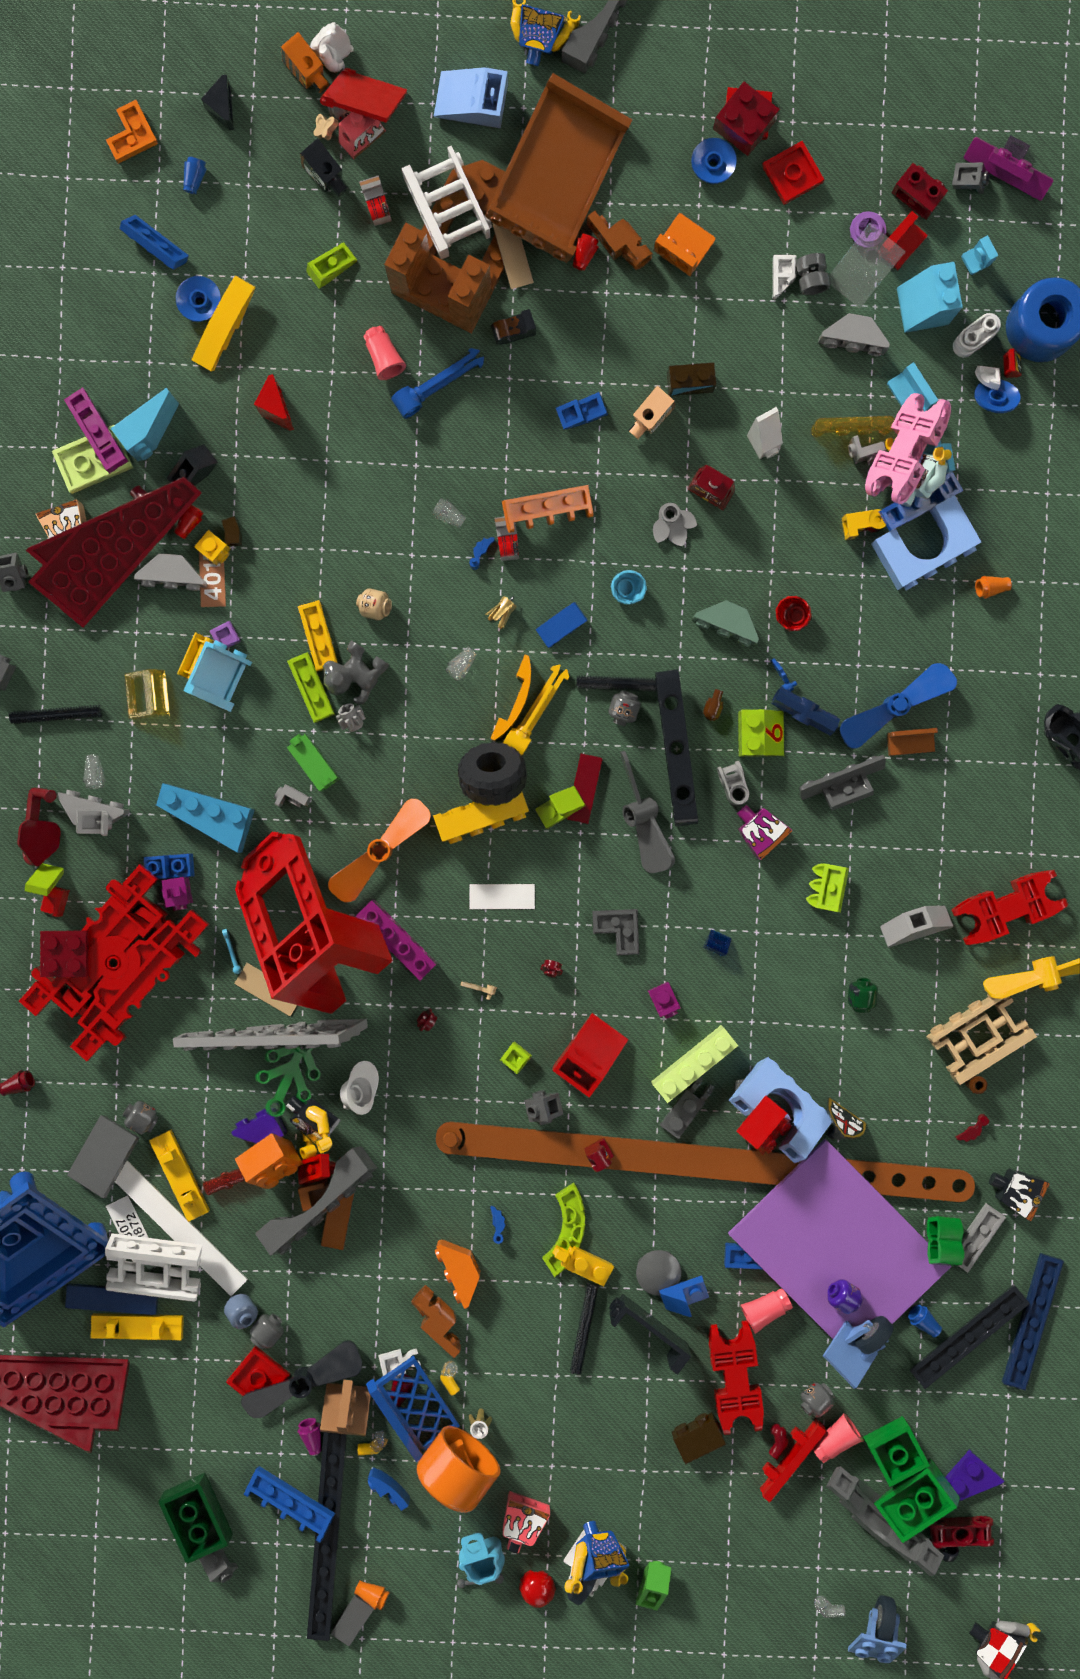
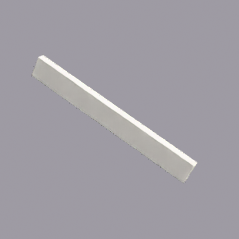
[115,1160,248,1296]

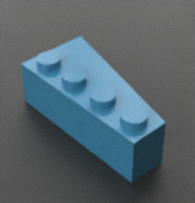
[156,783,255,853]

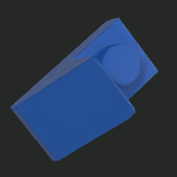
[659,1275,709,1317]

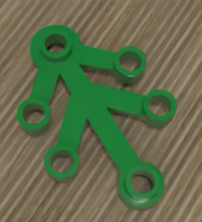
[256,1045,321,1117]

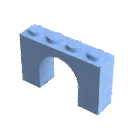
[871,495,981,590]
[729,1057,832,1163]

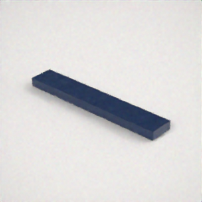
[1002,1253,1064,1391]

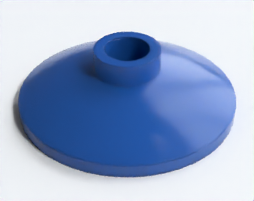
[691,138,737,184]
[176,276,221,322]
[974,380,1021,413]

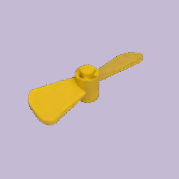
[983,956,1080,999]

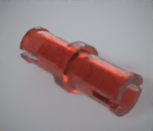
[203,1168,245,1196]

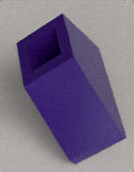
[231,1108,288,1144]

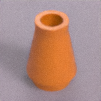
[975,576,1012,599]
[354,1580,389,1610]

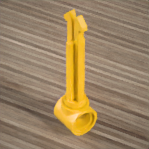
[503,665,569,755]

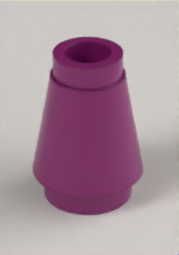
[298,1418,322,1455]

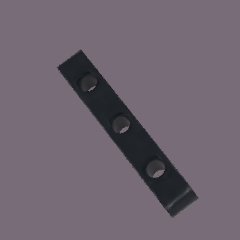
[655,669,698,827]

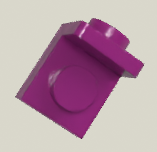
[648,981,681,1019]

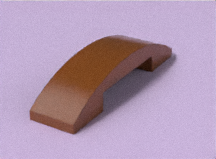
[321,1157,356,1250]

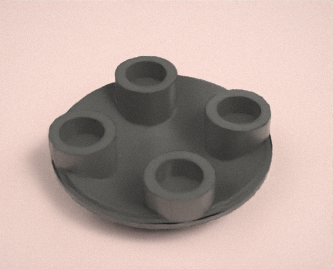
[636,1250,681,1295]

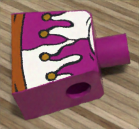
[736,804,792,860]

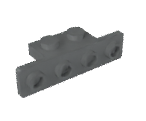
[799,755,886,811]

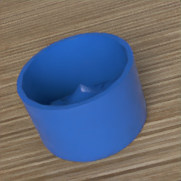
[1006,277,1080,362]

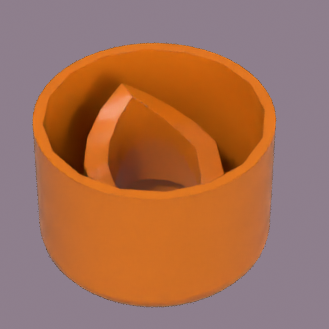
[417,1426,500,1513]

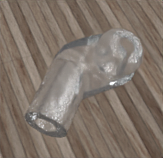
[814,1596,845,1618]

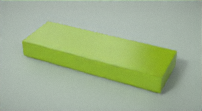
[287,652,335,723]

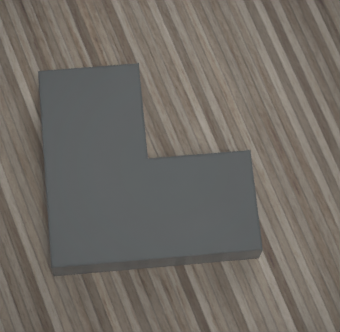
[592,909,639,955]

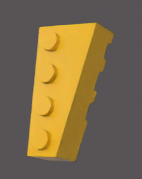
[433,792,529,844]

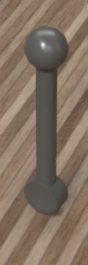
[457,1574,504,1589]

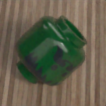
[848,978,878,1013]

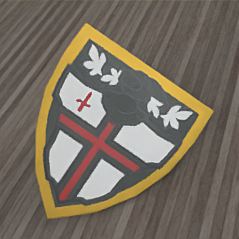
[827,1098,866,1140]

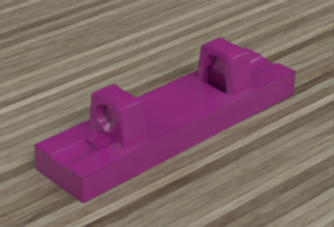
[64,387,129,474]

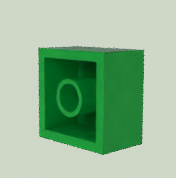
[863,1416,930,1487]

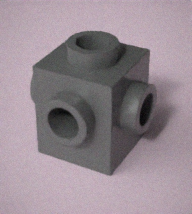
[0,552,29,592]
[524,1090,564,1125]

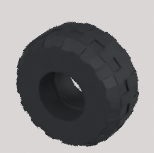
[458,742,527,806]

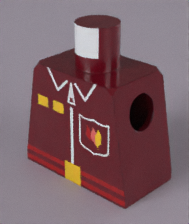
[687,465,735,511]

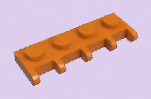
[502,485,593,533]

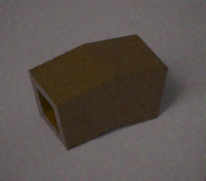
[221,516,242,546]

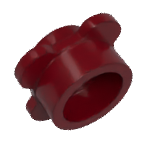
[540,960,563,978]
[417,1008,437,1032]

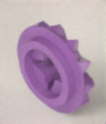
[850,211,886,249]

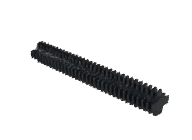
[576,675,657,691]
[8,704,102,724]
[570,1283,599,1375]

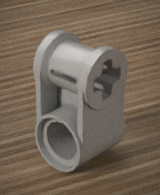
[717,761,749,806]

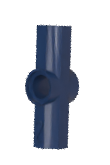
[771,686,840,736]

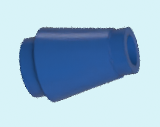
[183,157,207,195]
[908,1305,942,1337]

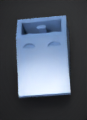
[434,68,508,128]

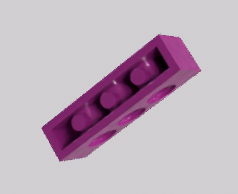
[356,900,437,980]

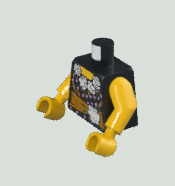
[285,1095,341,1159]

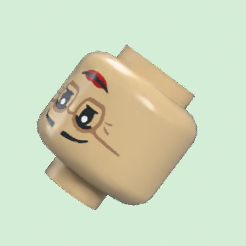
[356,589,392,620]

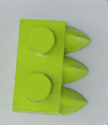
[806,864,849,913]

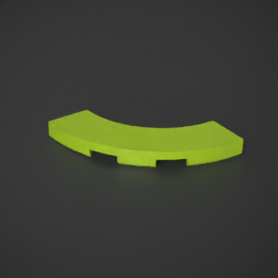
[542,1182,585,1277]

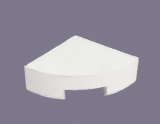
[975,366,1001,390]

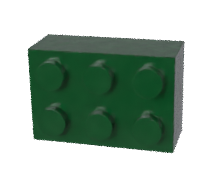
[158,1473,233,1564]

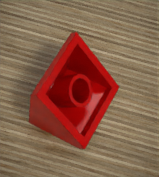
[254,374,294,431]

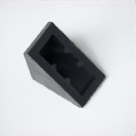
[201,75,234,130]

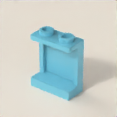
[184,640,252,712]

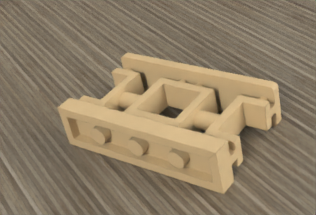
[926,994,1037,1085]

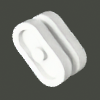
[953,313,1001,358]

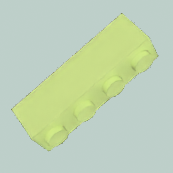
[651,1025,738,1103]

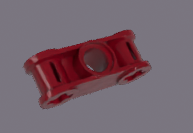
[929,1516,994,1548]

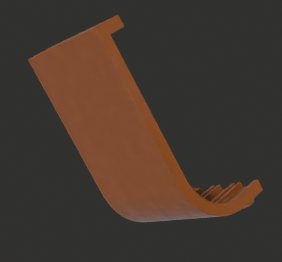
[485,73,632,263]

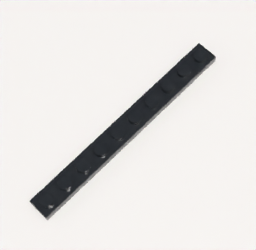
[307,1432,347,1641]

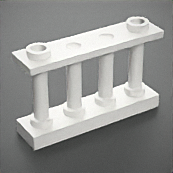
[402,146,492,259]

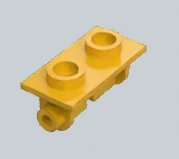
[177,632,214,679]

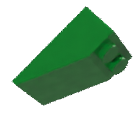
[874,1459,960,1543]

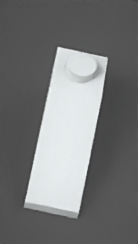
[747,407,783,459]

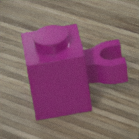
[162,876,193,911]

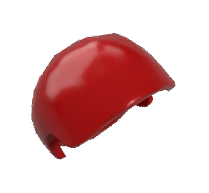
[776,596,812,631]
[519,1570,556,1608]

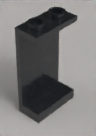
[609,1294,691,1375]

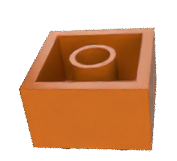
[235,1133,303,1189]

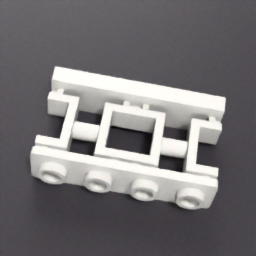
[105,1233,202,1301]

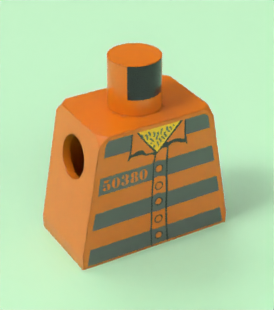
[281,32,329,93]

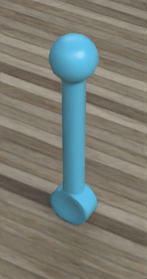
[222,929,242,974]

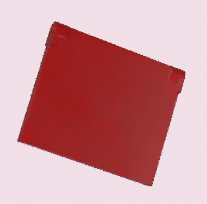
[320,68,407,123]

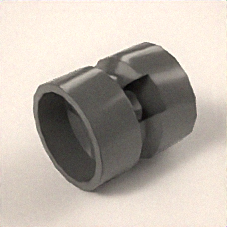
[796,253,830,295]

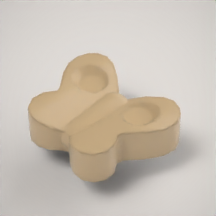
[314,114,339,140]

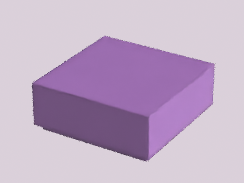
[210,621,241,649]

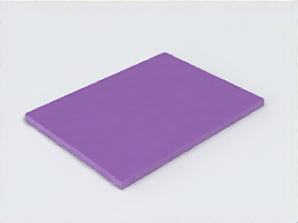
[728,1139,952,1339]

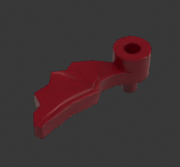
[956,1114,989,1142]

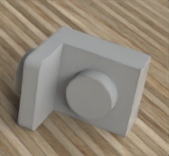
[274,784,312,807]

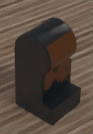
[491,309,536,345]

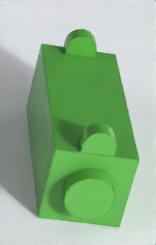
[287,734,340,792]

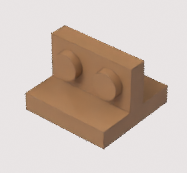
[320,1380,371,1436]

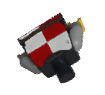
[969,1621,1041,1679]

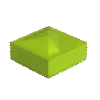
[500,1042,532,1074]

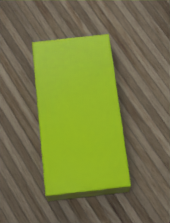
[25,863,64,896]

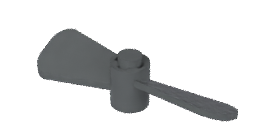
[620,750,675,873]

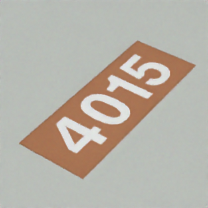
[199,552,226,607]

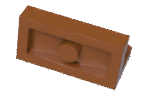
[887,728,938,756]

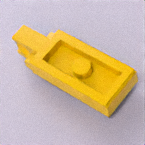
[552,1245,614,1286]

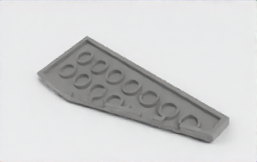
[173,1019,368,1051]

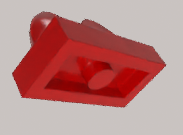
[298,1154,336,1185]

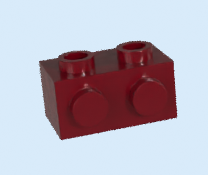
[891,163,949,220]

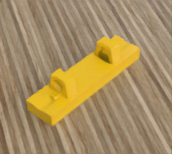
[149,1129,210,1222]
[91,1313,184,1340]

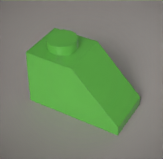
[636,1561,671,1611]

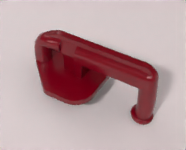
[17,788,61,866]

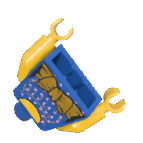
[510,0,581,67]
[565,1521,629,1594]

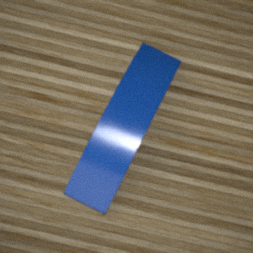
[879,471,963,531]

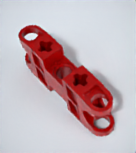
[952,870,1069,945]
[708,1320,764,1435]

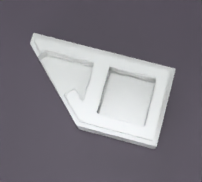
[772,255,796,299]

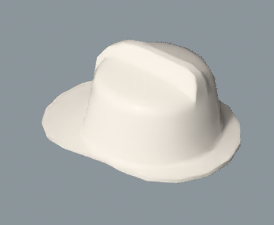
[340,1061,379,1115]

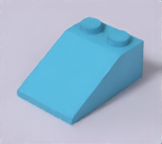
[111,388,179,462]

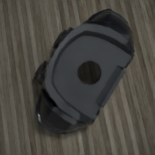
[1044,704,1080,770]

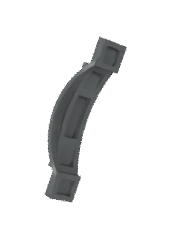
[826,1466,944,1576]

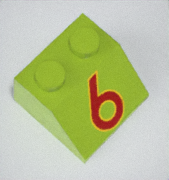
[738,709,784,757]

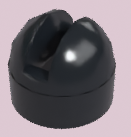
[939,1547,959,1562]

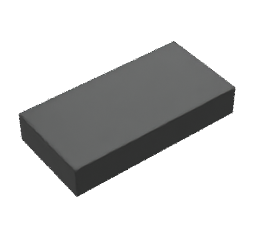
[331,1594,374,1646]

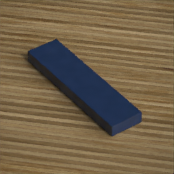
[65,1283,158,1315]

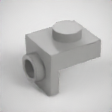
[848,435,886,463]
[76,809,112,836]

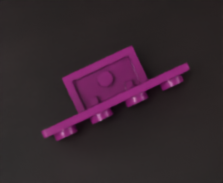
[964,137,1053,201]

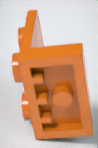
[653,213,715,276]

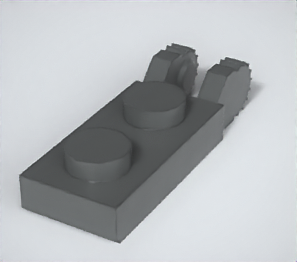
[660,1077,714,1139]

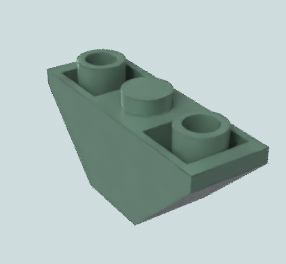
[692,601,759,647]

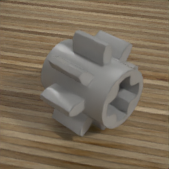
[336,703,366,732]

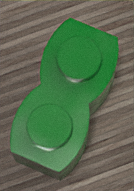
[927,1216,965,1266]

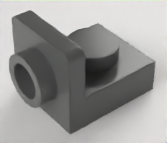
[952,162,989,194]

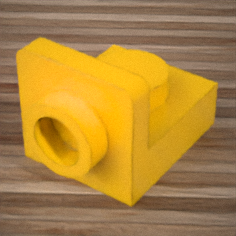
[194,530,231,566]

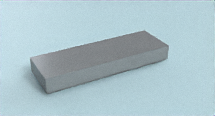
[959,1203,1006,1273]

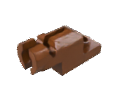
[587,211,653,270]
[411,1285,461,1358]

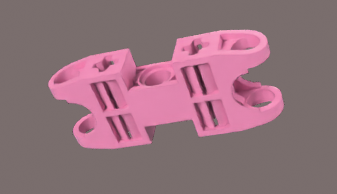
[865,393,951,504]

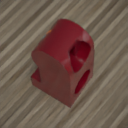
[584,1138,614,1172]

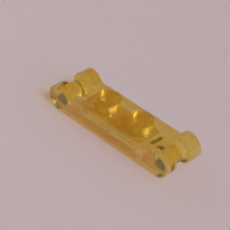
[811,416,895,437]

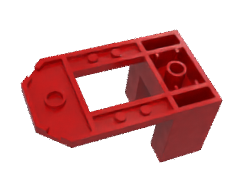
[235,832,393,1014]

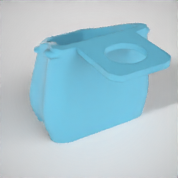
[459,1533,505,1585]

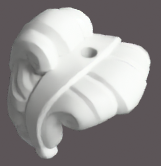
[310,22,354,73]

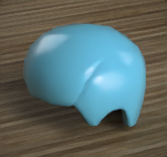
[611,570,647,605]

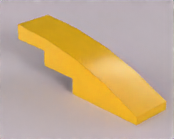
[192,276,256,371]

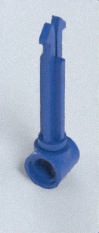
[391,348,484,419]

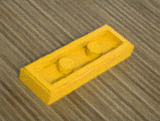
[298,600,338,672]

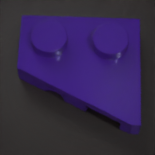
[945,1449,1004,1501]

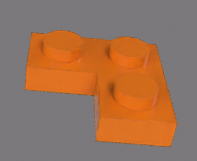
[106,100,158,164]

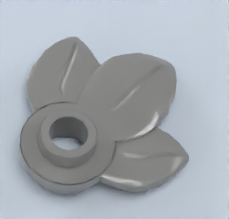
[653,503,697,546]

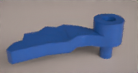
[469,537,495,570]
[771,659,797,692]
[490,1206,505,1244]

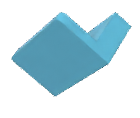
[887,362,938,412]

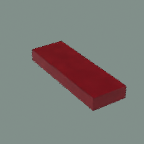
[566,753,602,824]

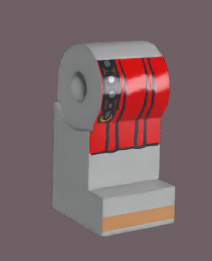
[359,175,392,226]
[495,517,519,561]

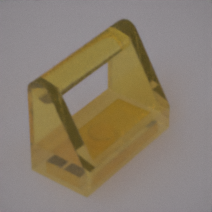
[124,669,169,719]

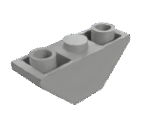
[818,313,890,356]
[134,554,207,591]
[57,789,130,825]
[880,906,953,948]

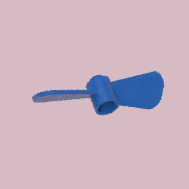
[840,663,957,749]

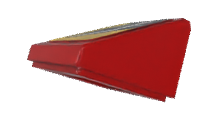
[1003,348,1022,378]

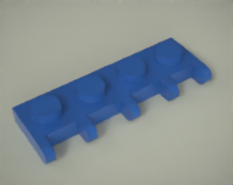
[244,1466,335,1543]

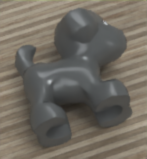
[323,640,389,705]

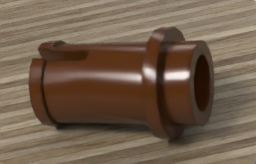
[965,1076,987,1094]

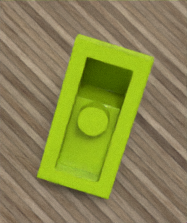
[535,786,586,829]

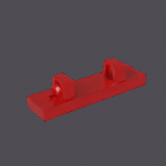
[760,1418,826,1502]

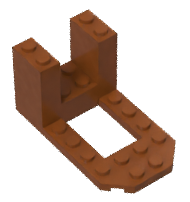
[384,160,505,334]

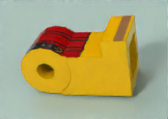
[842,509,886,540]

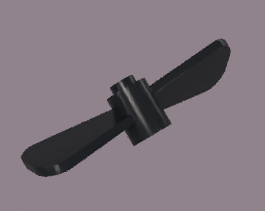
[241,1340,362,1418]

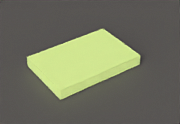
[52,425,133,494]

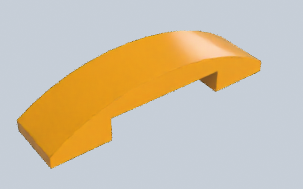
[491,655,531,742]

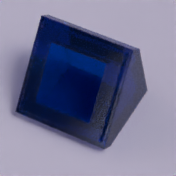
[703,929,732,956]

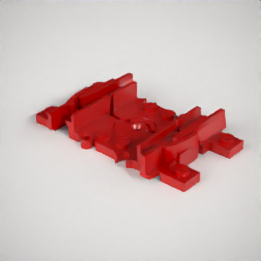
[19,864,210,1061]

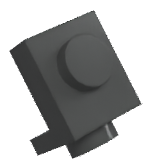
[199,1549,238,1583]

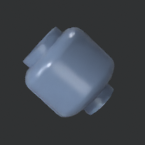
[224,1294,258,1329]

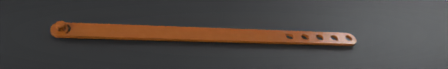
[436,1122,975,1202]

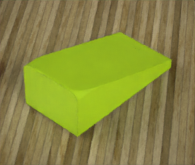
[306,242,357,289]

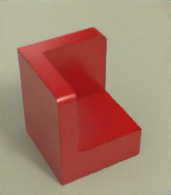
[40,886,70,917]

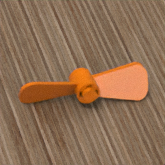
[328,799,431,902]

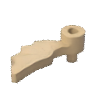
[461,982,497,1000]

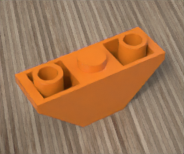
[435,1239,481,1309]

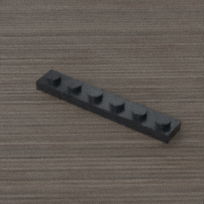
[909,1284,1030,1389]

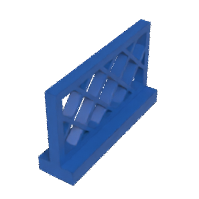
[366,1355,460,1462]

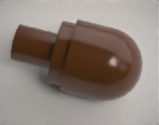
[703,689,724,721]

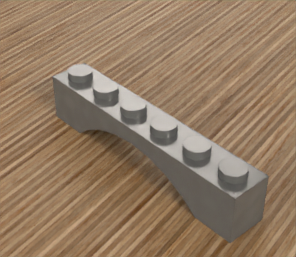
[562,0,628,74]
[255,1146,377,1256]

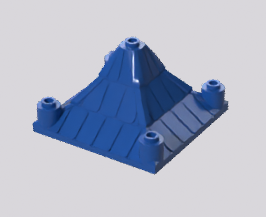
[0,1172,109,1327]

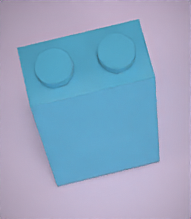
[897,262,962,333]

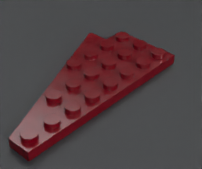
[26,477,202,628]
[0,1355,130,1453]

